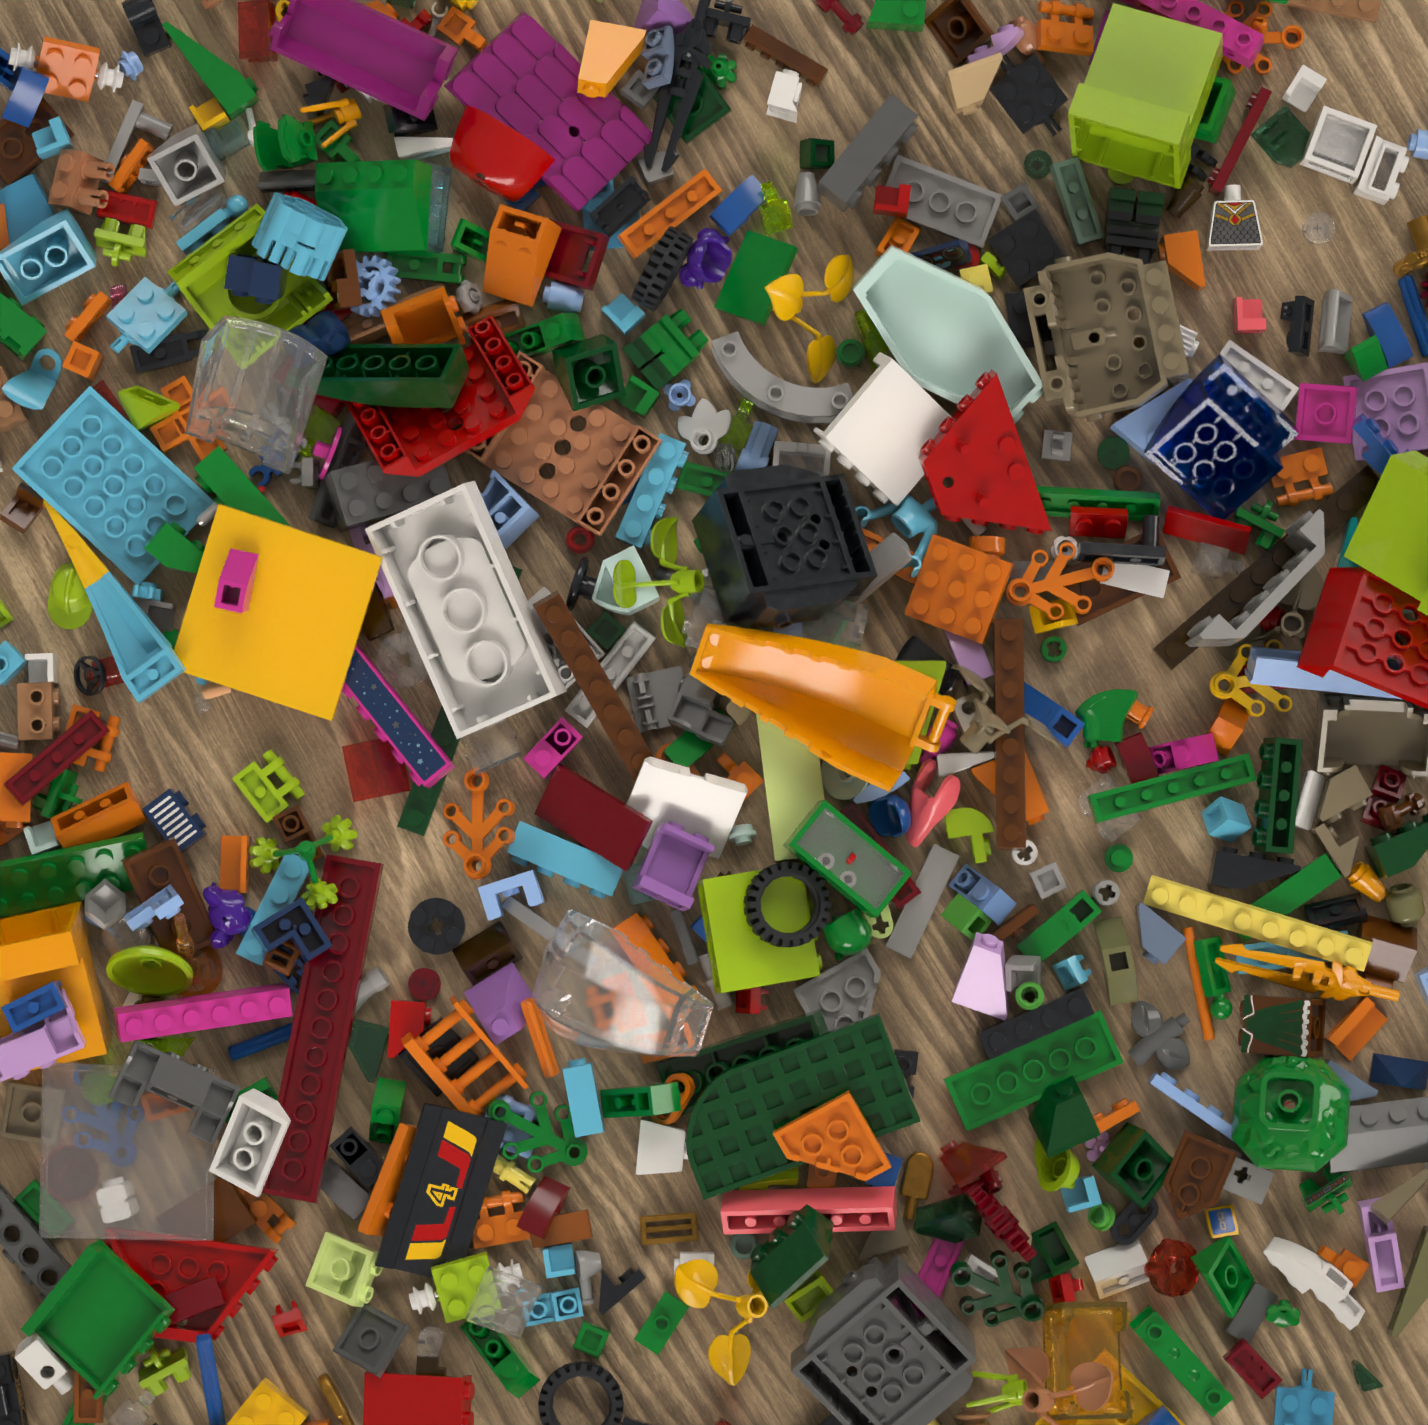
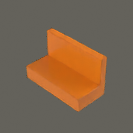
[220,835,251,893]
[1324,996,1388,1061]

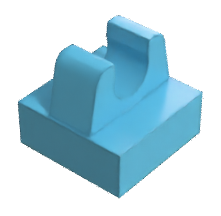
[1052,954,1092,991]

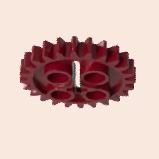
[966,1182,1037,1262]

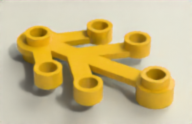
[1209,639,1293,717]

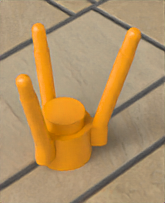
[300,97,362,148]

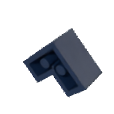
[224,253,288,304]
[251,897,333,963]

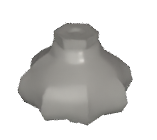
[454,280,484,315]

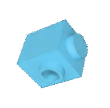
[0,641,28,686]

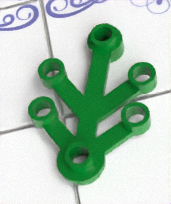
[487,1091,588,1173]

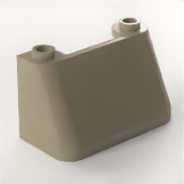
[1315,691,1428,779]

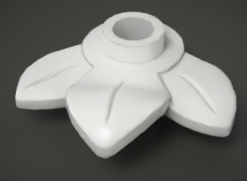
[678,398,731,455]

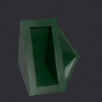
[1028,1221,1080,1284]

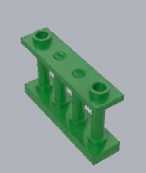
[1127,1304,1234,1418]

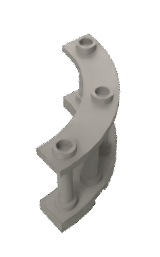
[711,331,853,424]

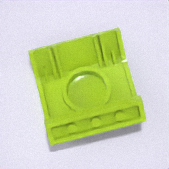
[167,203,333,368]

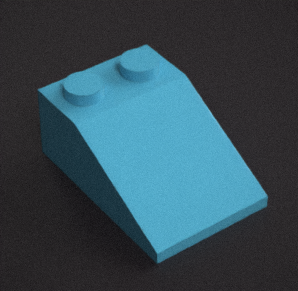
[0,208,97,305]

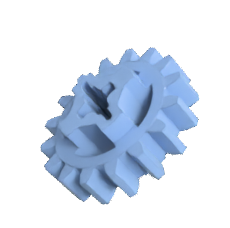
[351,255,401,318]

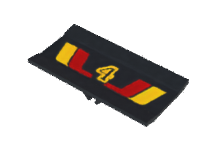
[375,1103,507,1278]

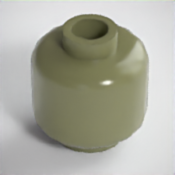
[1385,883,1425,927]

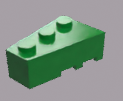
[866,0,926,32]
[0,288,47,362]

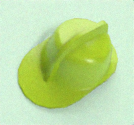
[48,562,93,629]
[1034,1137,1081,1192]

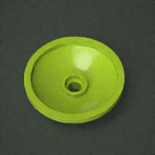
[106,945,193,996]

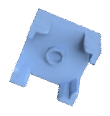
[478,870,545,920]

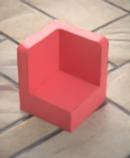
[1233,297,1266,334]

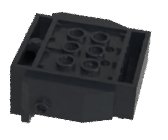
[692,464,878,629]

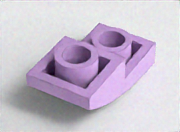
[968,24,1025,63]

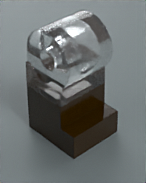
[416,1325,447,1376]

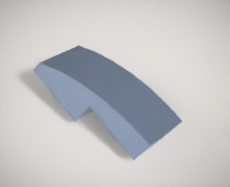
[641,25,674,90]

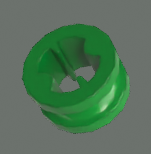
[1040,636,1067,663]

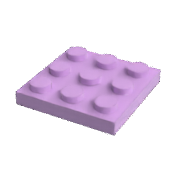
[1343,362,1428,461]

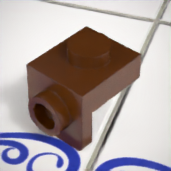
[0,483,43,534]

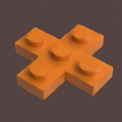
[150,375,238,461]

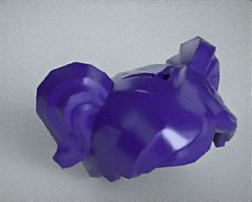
[679,227,732,290]
[203,882,252,949]

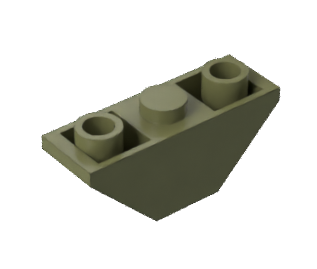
[1093,916,1138,1006]

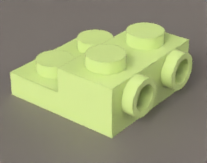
[305,1232,383,1307]

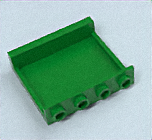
[21,1240,175,1400]

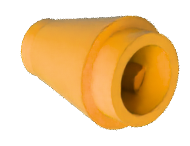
[1346,861,1388,903]

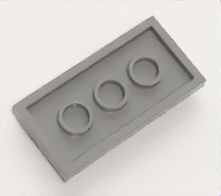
[885,155,1003,250]

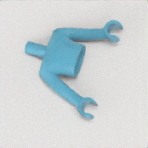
[855,495,938,578]

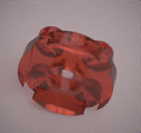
[1144,1238,1199,1297]

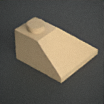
[944,52,1003,115]

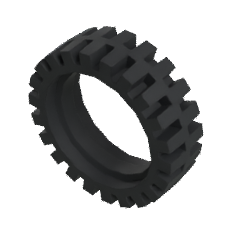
[631,226,694,312]
[743,862,831,947]
[538,1361,624,1425]

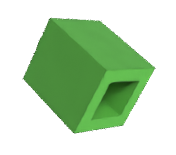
[941,893,993,941]

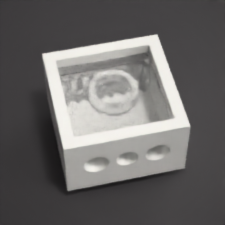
[1299,106,1377,184]

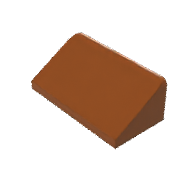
[462,299,526,344]

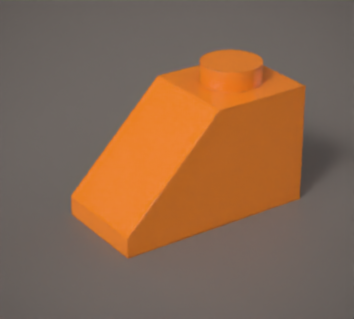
[1157,230,1206,291]

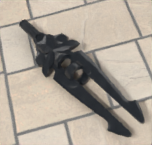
[643,0,713,173]

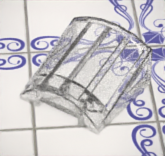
[186,316,328,475]

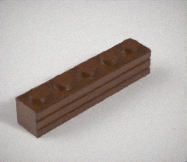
[743,24,828,87]

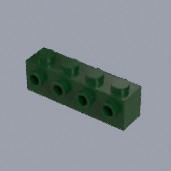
[1252,737,1303,854]

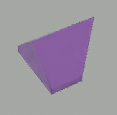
[634,0,693,36]

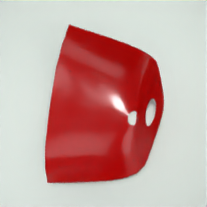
[450,105,555,202]

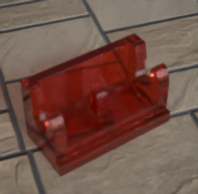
[238,0,278,62]

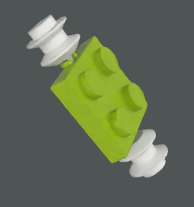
[409,1252,524,1324]

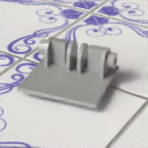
[626,666,684,733]

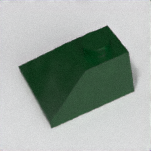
[1028,1076,1101,1158]

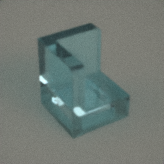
[204,120,250,161]

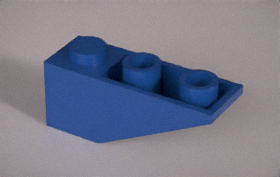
[1024,682,1085,748]

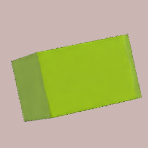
[118,385,180,431]

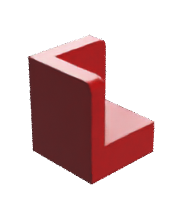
[873,184,911,218]

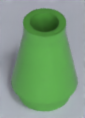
[1015,981,1044,1010]

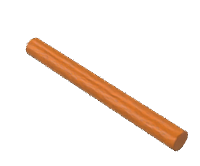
[1182,926,1215,1041]

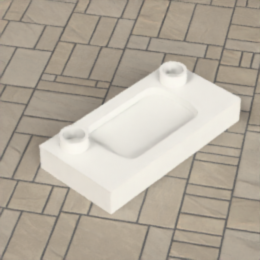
[365,481,567,739]

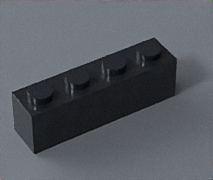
[976,987,1095,1060]

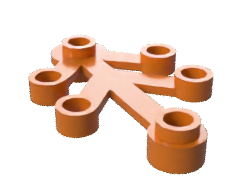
[1222,0,1304,75]
[1006,542,1115,622]
[443,768,515,880]

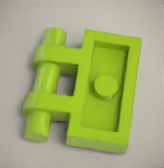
[232,749,305,824]

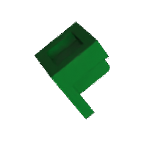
[617,374,660,420]

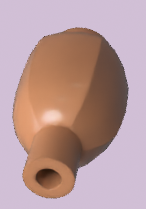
[1009,15,1046,63]

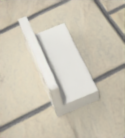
[1085,1239,1153,1299]

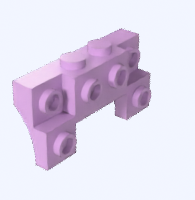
[0,987,86,1082]

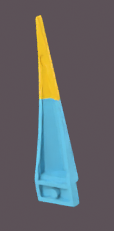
[43,499,186,703]

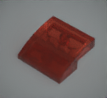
[342,739,411,803]

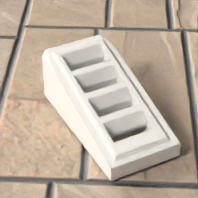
[394,137,453,160]
[936,751,995,778]

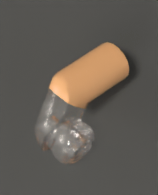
[193,683,231,714]

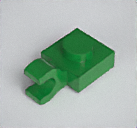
[314,119,361,162]

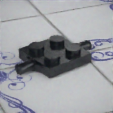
[989,54,1069,137]

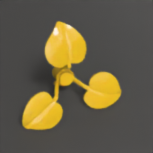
[765,254,854,384]
[674,1259,781,1386]

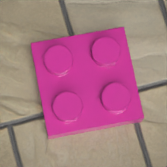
[1294,383,1358,444]

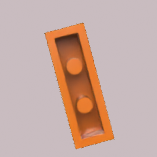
[50,781,147,848]

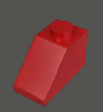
[387,1000,432,1058]

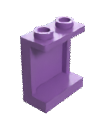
[632,821,715,911]

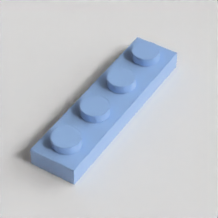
[1147,1072,1235,1143]

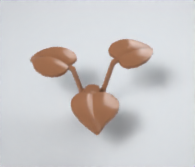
[1005,1347,1113,1425]

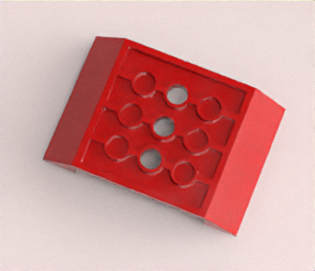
[345,315,535,477]
[1296,567,1428,709]

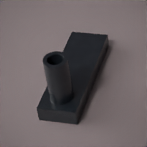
[1077,515,1166,566]

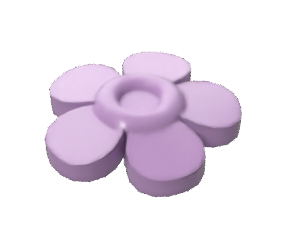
[1084,1131,1112,1162]

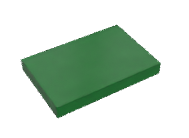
[714,230,798,327]

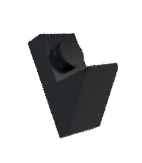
[383,104,438,137]
[599,1266,647,1315]

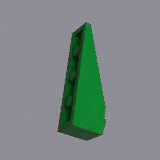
[162,21,259,120]

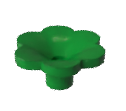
[1266,1299,1301,1328]

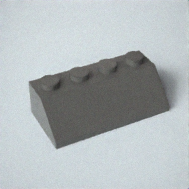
[1328,1097,1428,1174]

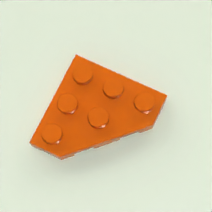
[773,1090,891,1181]

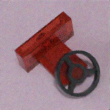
[74,656,125,696]

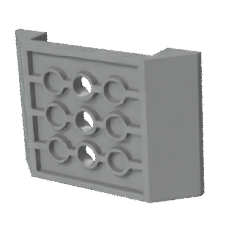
[1186,509,1325,647]

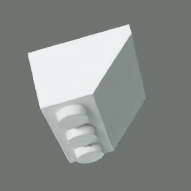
[209,1088,291,1197]

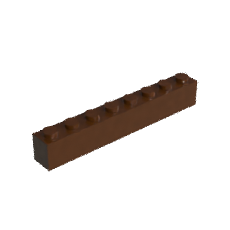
[532,591,654,781]
[993,619,1026,851]

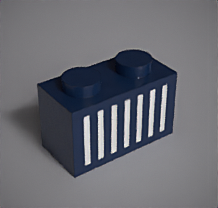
[142,788,207,853]

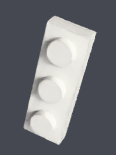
[1212,340,1299,413]

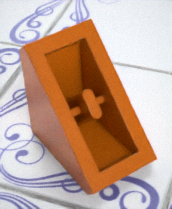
[1206,698,1253,756]

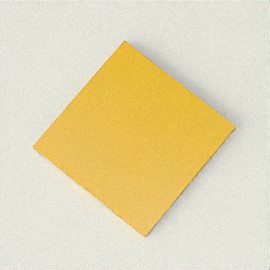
[174,504,383,721]

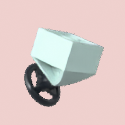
[566,545,660,616]

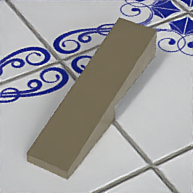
[1369,1168,1428,1225]

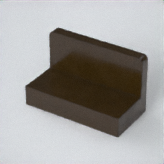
[452,921,523,986]

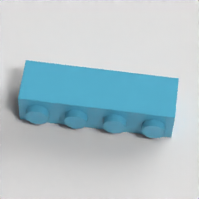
[507,821,624,900]

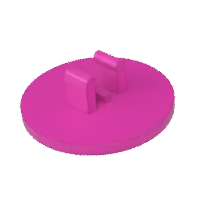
[313,426,342,480]

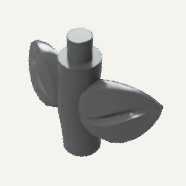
[1128,1001,1191,1069]

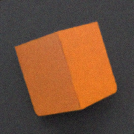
[62,341,105,382]

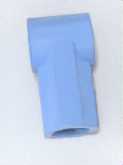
[735,420,778,471]

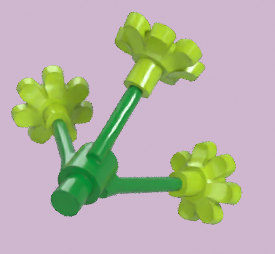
[249,815,357,910]

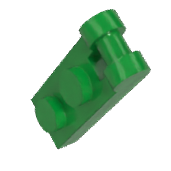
[386,251,467,285]

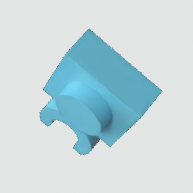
[131,582,165,602]

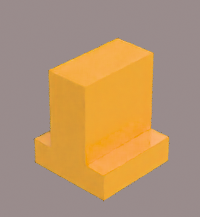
[0,901,112,1071]

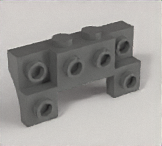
[667,619,735,747]
[108,1040,241,1145]

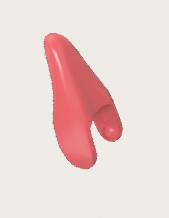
[906,759,960,848]

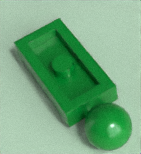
[1193,936,1233,1020]

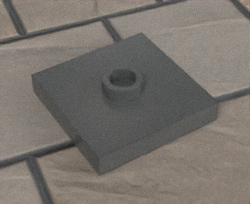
[332,1303,410,1378]

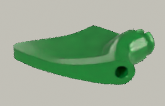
[1075,689,1138,749]

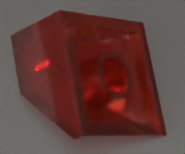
[938,1140,1008,1189]

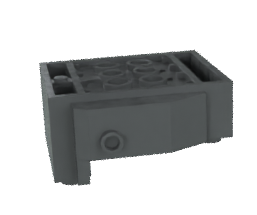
[791,1254,977,1425]

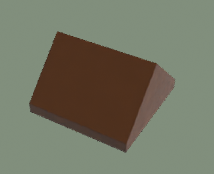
[924,0,994,66]
[1356,915,1417,984]

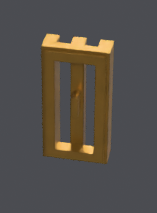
[639,1211,699,1245]

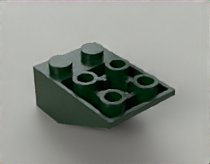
[1364,813,1428,878]

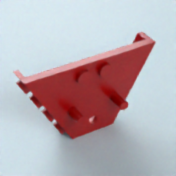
[918,369,1052,534]
[103,1227,279,1343]

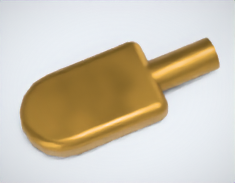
[900,1151,934,1220]
[318,1373,355,1425]

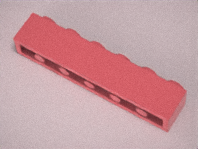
[721,1186,897,1234]

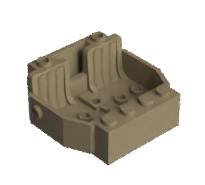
[1023,252,1190,422]

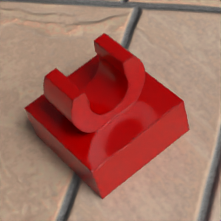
[735,986,768,1014]
[1048,1273,1084,1304]
[272,1301,308,1338]

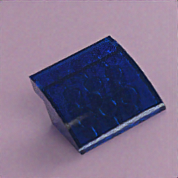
[1144,354,1299,520]

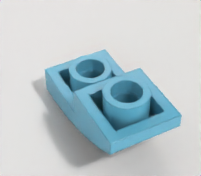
[519,1287,584,1327]

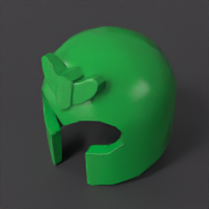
[823,908,872,961]

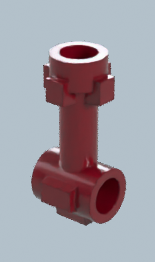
[815,0,864,36]
[948,1166,1003,1207]

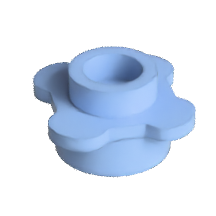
[118,51,143,81]
[664,379,696,411]

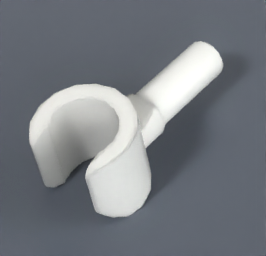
[428,2,448,37]
[246,108,256,147]

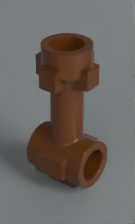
[1378,793,1425,831]

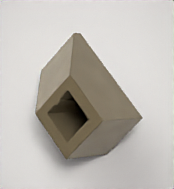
[1315,765,1372,824]

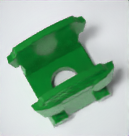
[253,114,318,171]

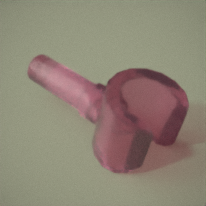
[110,284,128,309]

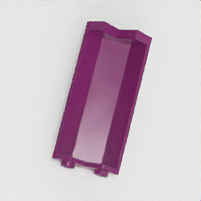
[269,0,459,121]

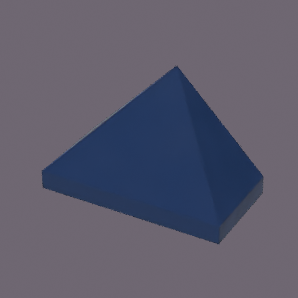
[1369,1053,1428,1090]

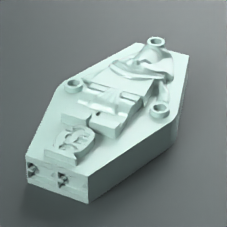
[853,245,1044,424]

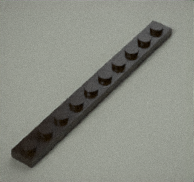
[1152,465,1380,671]

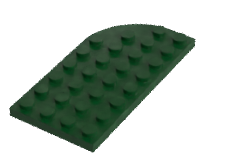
[686,1013,920,1200]

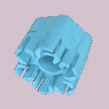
[251,192,348,281]

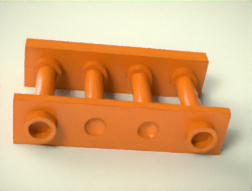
[401,995,529,1116]

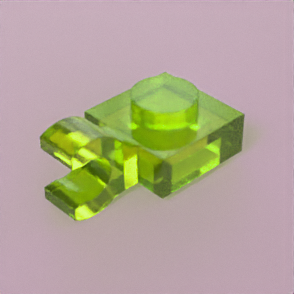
[758,181,793,235]
[718,399,754,452]
[298,407,342,458]

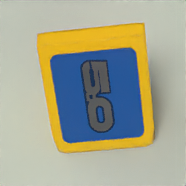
[1204,1204,1239,1239]

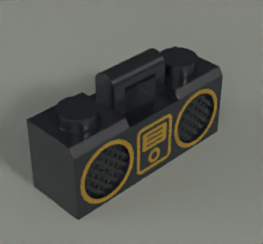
[0,1350,29,1425]

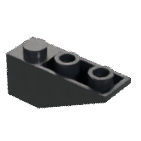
[1207,846,1301,890]

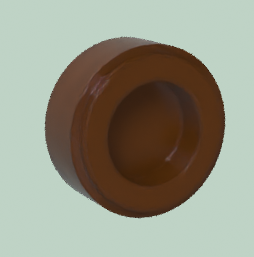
[1113,465,1142,491]

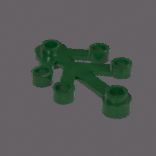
[949,1250,1045,1327]

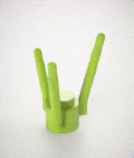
[966,1370,1028,1413]

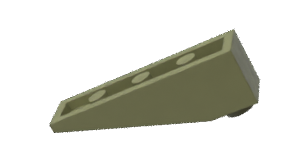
[1386,1225,1428,1338]

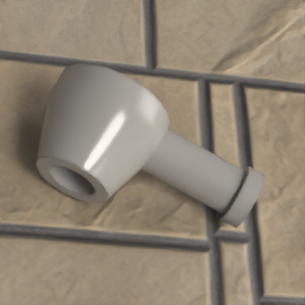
[574,1250,602,1305]

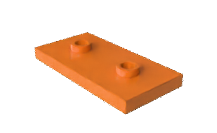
[358,1123,417,1237]

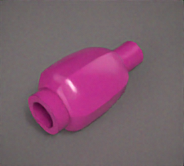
[919,719,958,763]

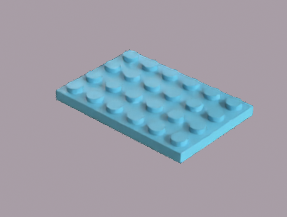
[11,386,215,585]

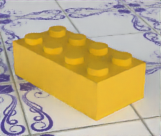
[227,1377,309,1425]

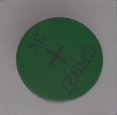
[1097,437,1130,470]

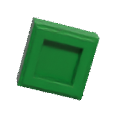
[572,1320,610,1359]

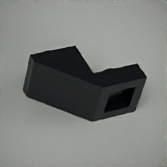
[303,71,337,116]

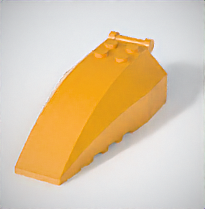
[690,623,957,792]

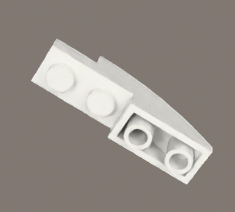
[1263,1237,1365,1330]

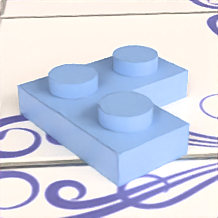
[123,884,184,931]

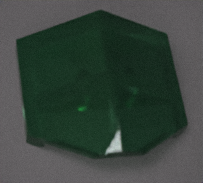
[1251,105,1310,168]

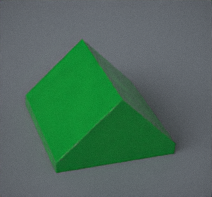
[1191,1236,1254,1318]

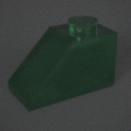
[348,1018,389,1083]
[913,1194,983,1243]

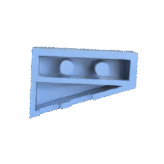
[1109,378,1211,464]
[480,469,540,550]

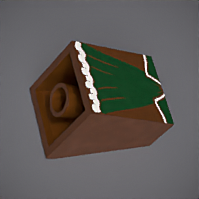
[1238,995,1326,1057]

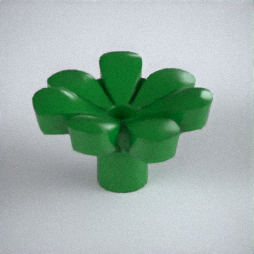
[702,53,737,90]

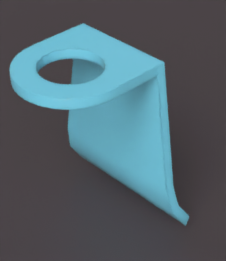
[2,348,62,410]

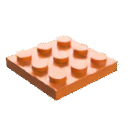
[904,534,1014,644]

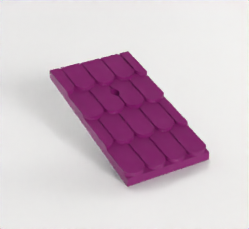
[444,12,652,211]

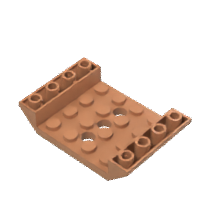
[465,351,662,537]

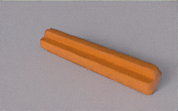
[520,997,559,1077]

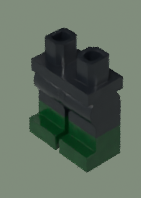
[1103,187,1165,265]

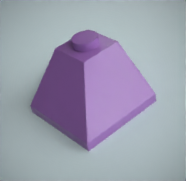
[464,962,542,1046]

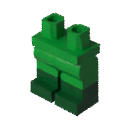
[622,309,709,392]

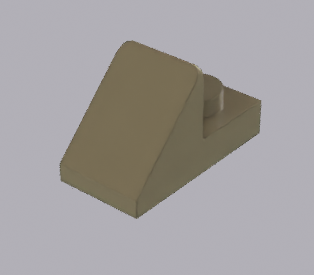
[1310,823,1359,878]

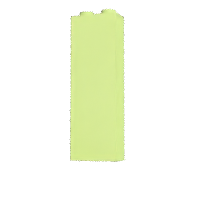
[756,714,825,861]

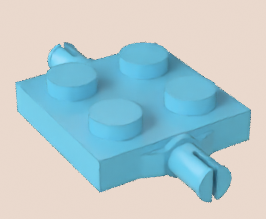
[106,277,188,354]

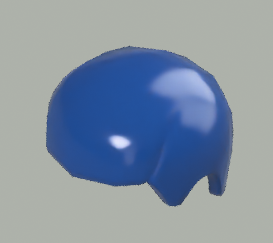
[869,795,912,838]

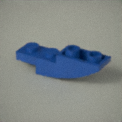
[1352,413,1409,475]

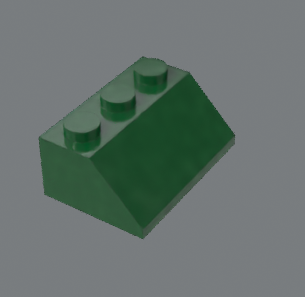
[750,1204,833,1309]

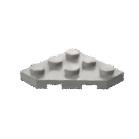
[793,948,881,1031]

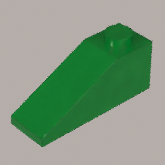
[600,1082,681,1118]

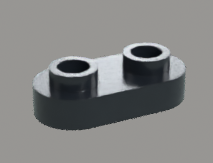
[1110,1197,1158,1245]

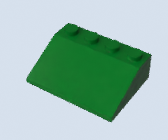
[315,159,432,253]

